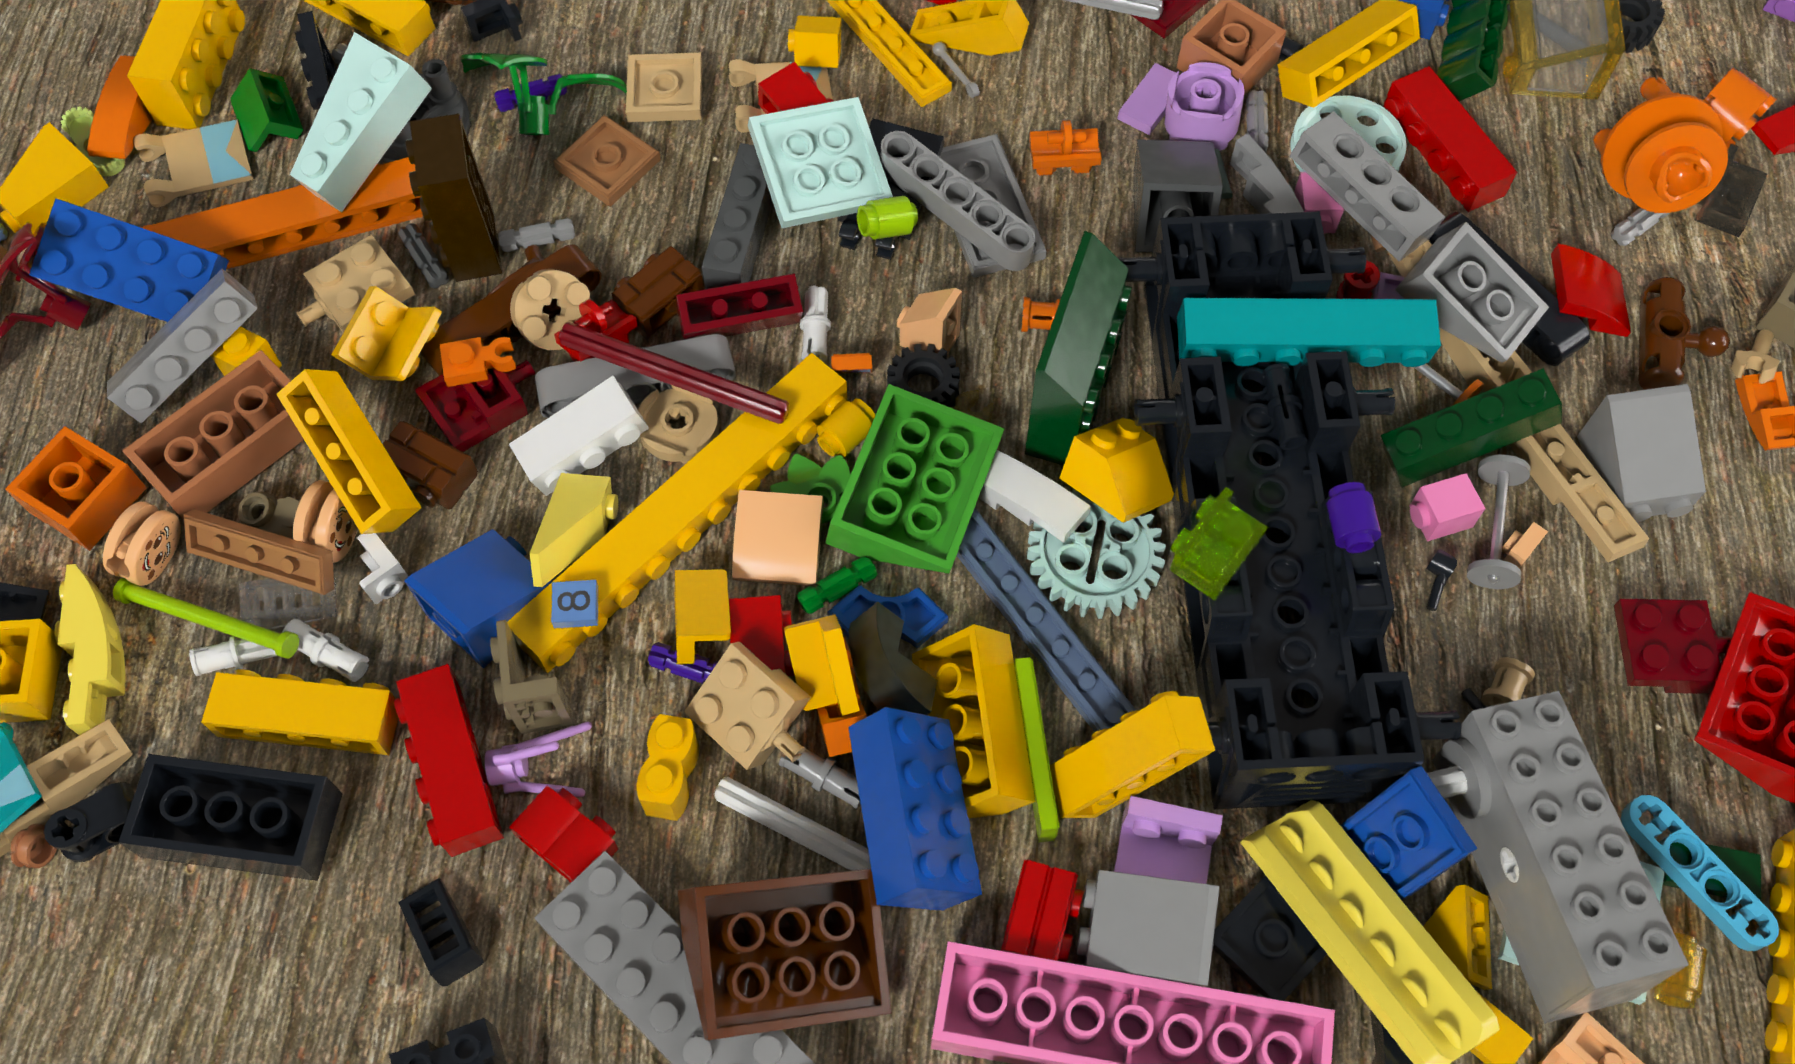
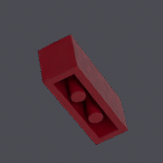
[676,273,803,340]

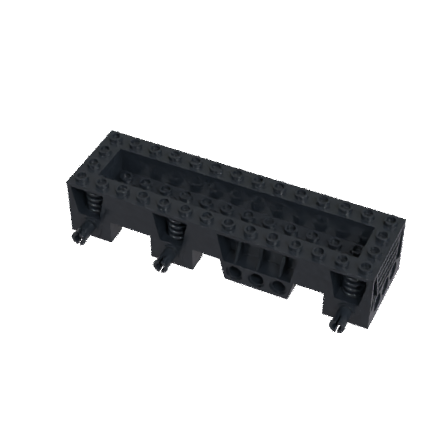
[1117,211,1461,810]

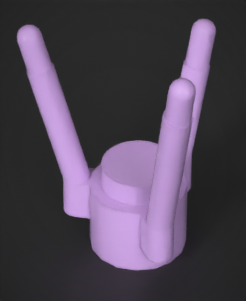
[485,722,592,797]

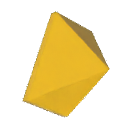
[1423,885,1492,990]

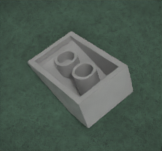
[1395,222,1549,363]

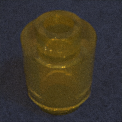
[1653,933,1708,1009]

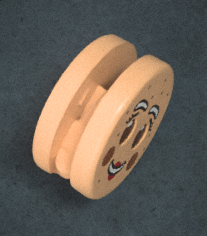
[293,480,358,563]
[103,501,181,586]

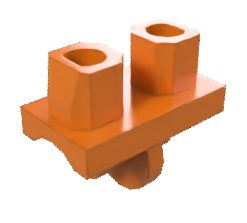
[1029,120,1102,175]

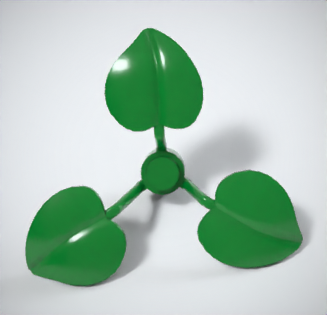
[460,53,627,136]

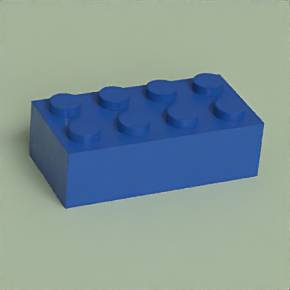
[29,198,229,322]
[848,707,982,911]

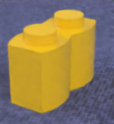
[637,714,699,821]

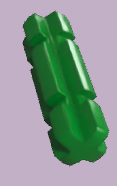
[797,557,877,614]

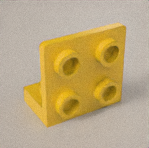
[331,286,442,381]

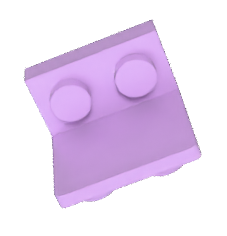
[1113,796,1223,884]

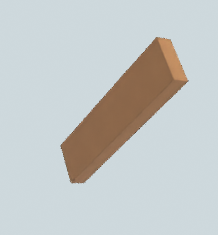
[183,509,334,595]

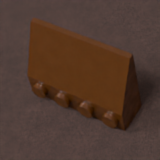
[678,869,892,1040]

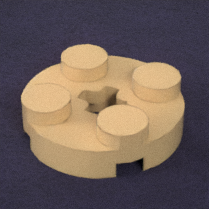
[510,269,591,350]
[638,385,719,464]

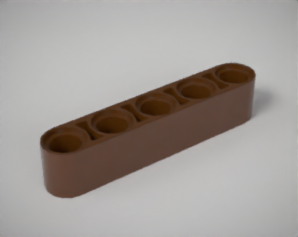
[420,244,602,376]

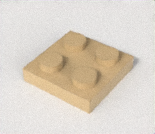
[626,53,702,122]

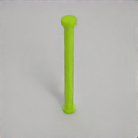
[113,578,299,659]

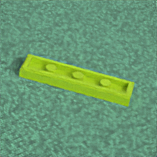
[1014,657,1059,843]

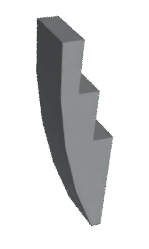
[1230,133,1304,214]

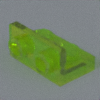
[1169,487,1268,600]

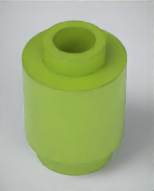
[857,195,918,240]

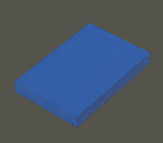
[1340,766,1478,901]

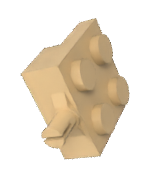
[296,234,415,333]
[684,642,811,770]

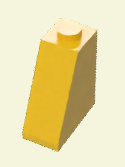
[0,122,109,234]

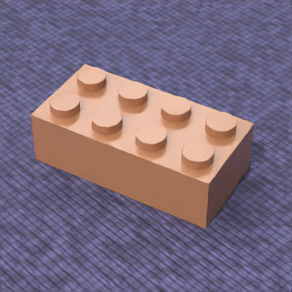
[122,350,304,521]

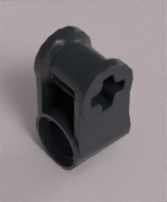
[44,782,135,862]

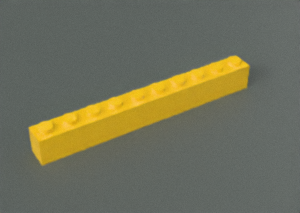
[507,353,848,674]

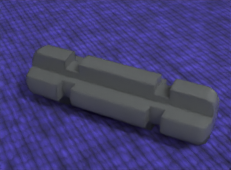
[398,223,449,289]

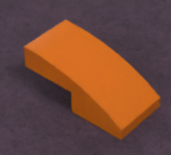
[1735,371,1795,451]

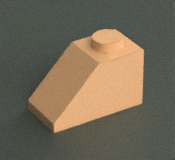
[896,288,962,355]

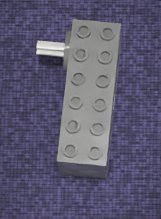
[1427,691,1689,1024]

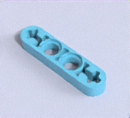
[1621,795,1779,951]

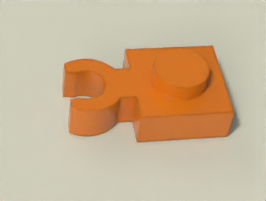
[440,337,516,387]

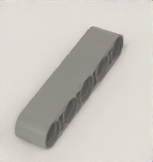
[881,131,1035,271]
[535,334,736,418]

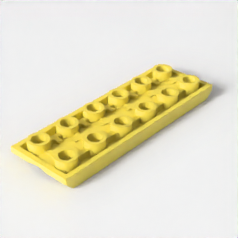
[1240,800,1500,1064]

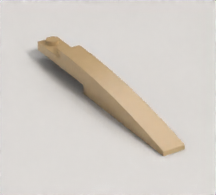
[1387,240,1649,562]

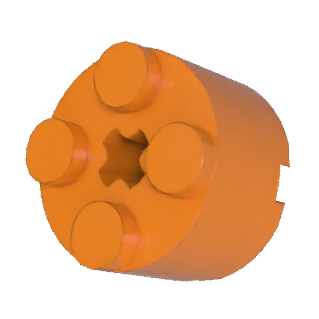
[1703,68,1777,151]

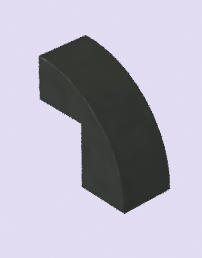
[849,602,937,715]

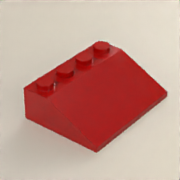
[1694,592,1795,804]

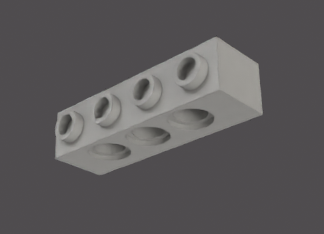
[1290,111,1445,262]

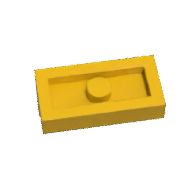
[674,569,731,664]
[784,614,860,715]

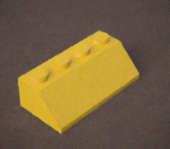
[912,624,1035,818]

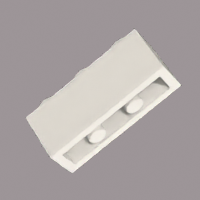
[509,376,649,496]

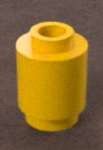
[817,398,875,457]

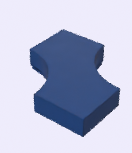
[827,585,948,649]

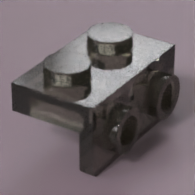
[1694,144,1768,237]

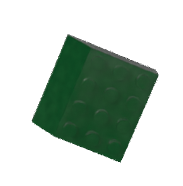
[1025,231,1132,466]

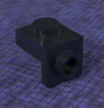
[460,0,523,42]

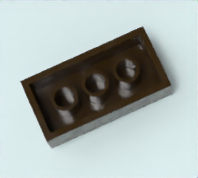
[405,113,503,282]

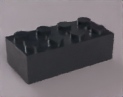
[118,754,343,881]

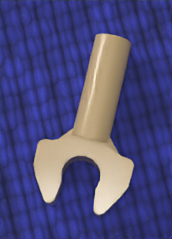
[1731,329,1780,384]

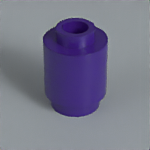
[1326,482,1381,553]

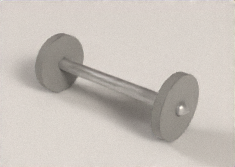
[1467,455,1531,589]

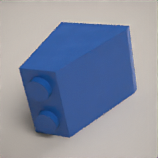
[404,529,556,668]

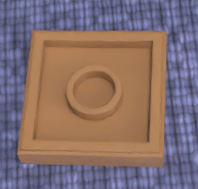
[553,115,661,207]

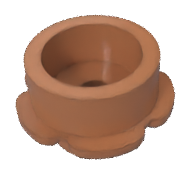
[10,824,57,868]

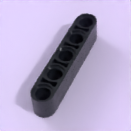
[1429,212,1590,366]

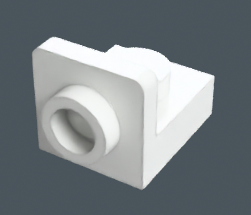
[357,533,409,604]

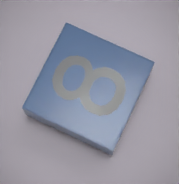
[551,580,598,629]

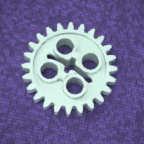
[1027,489,1166,619]

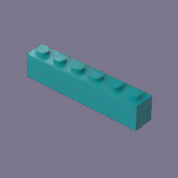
[1177,298,1441,367]

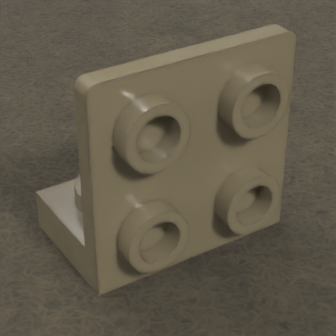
[490,620,574,734]

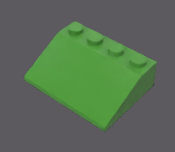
[825,384,1005,574]

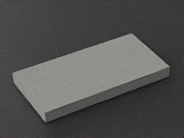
[940,134,1047,278]

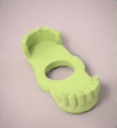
[61,106,125,177]

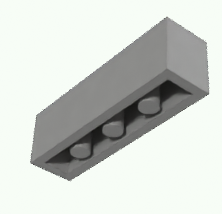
[107,268,258,424]

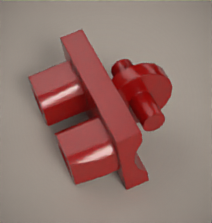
[554,299,638,362]

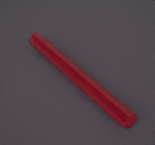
[559,322,789,424]

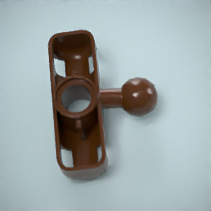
[1638,277,1730,390]

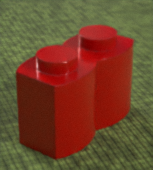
[509,785,619,883]

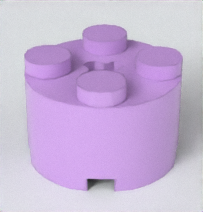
[1164,62,1244,151]

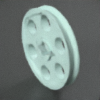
[1290,95,1407,172]

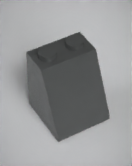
[1133,139,1223,252]

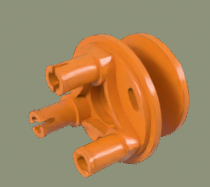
[1593,77,1728,213]

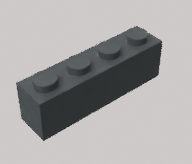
[702,143,773,289]

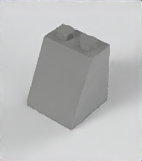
[1577,384,1706,523]
[1076,870,1220,986]

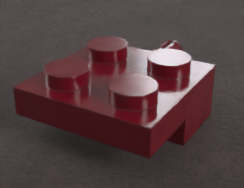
[415,345,535,452]
[1614,599,1732,694]

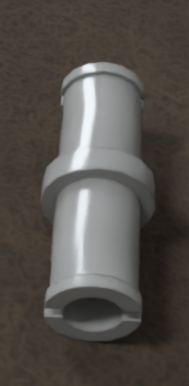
[779,748,861,809]

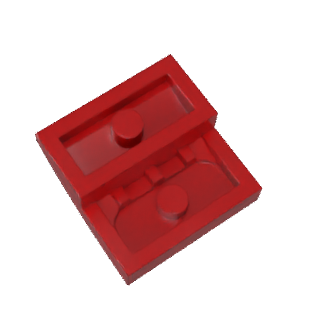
[1551,243,1631,337]

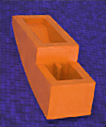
[87,55,153,159]

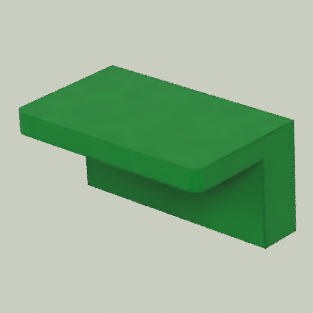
[231,68,304,152]

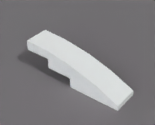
[979,450,1091,543]

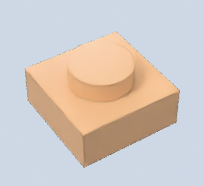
[1502,522,1548,568]

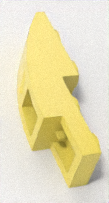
[54,564,126,736]

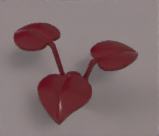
[0,222,92,339]

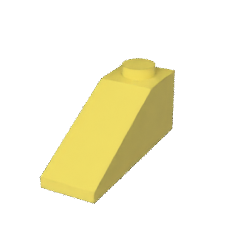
[529,473,619,587]

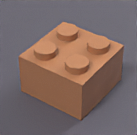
[1176,0,1286,96]

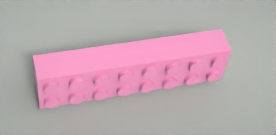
[931,942,1335,1064]

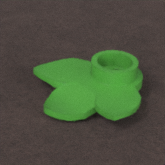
[770,454,850,524]

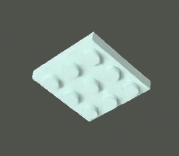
[747,97,893,228]

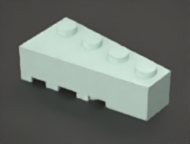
[290,32,432,212]

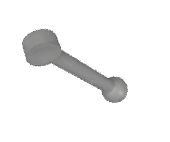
[932,42,980,98]

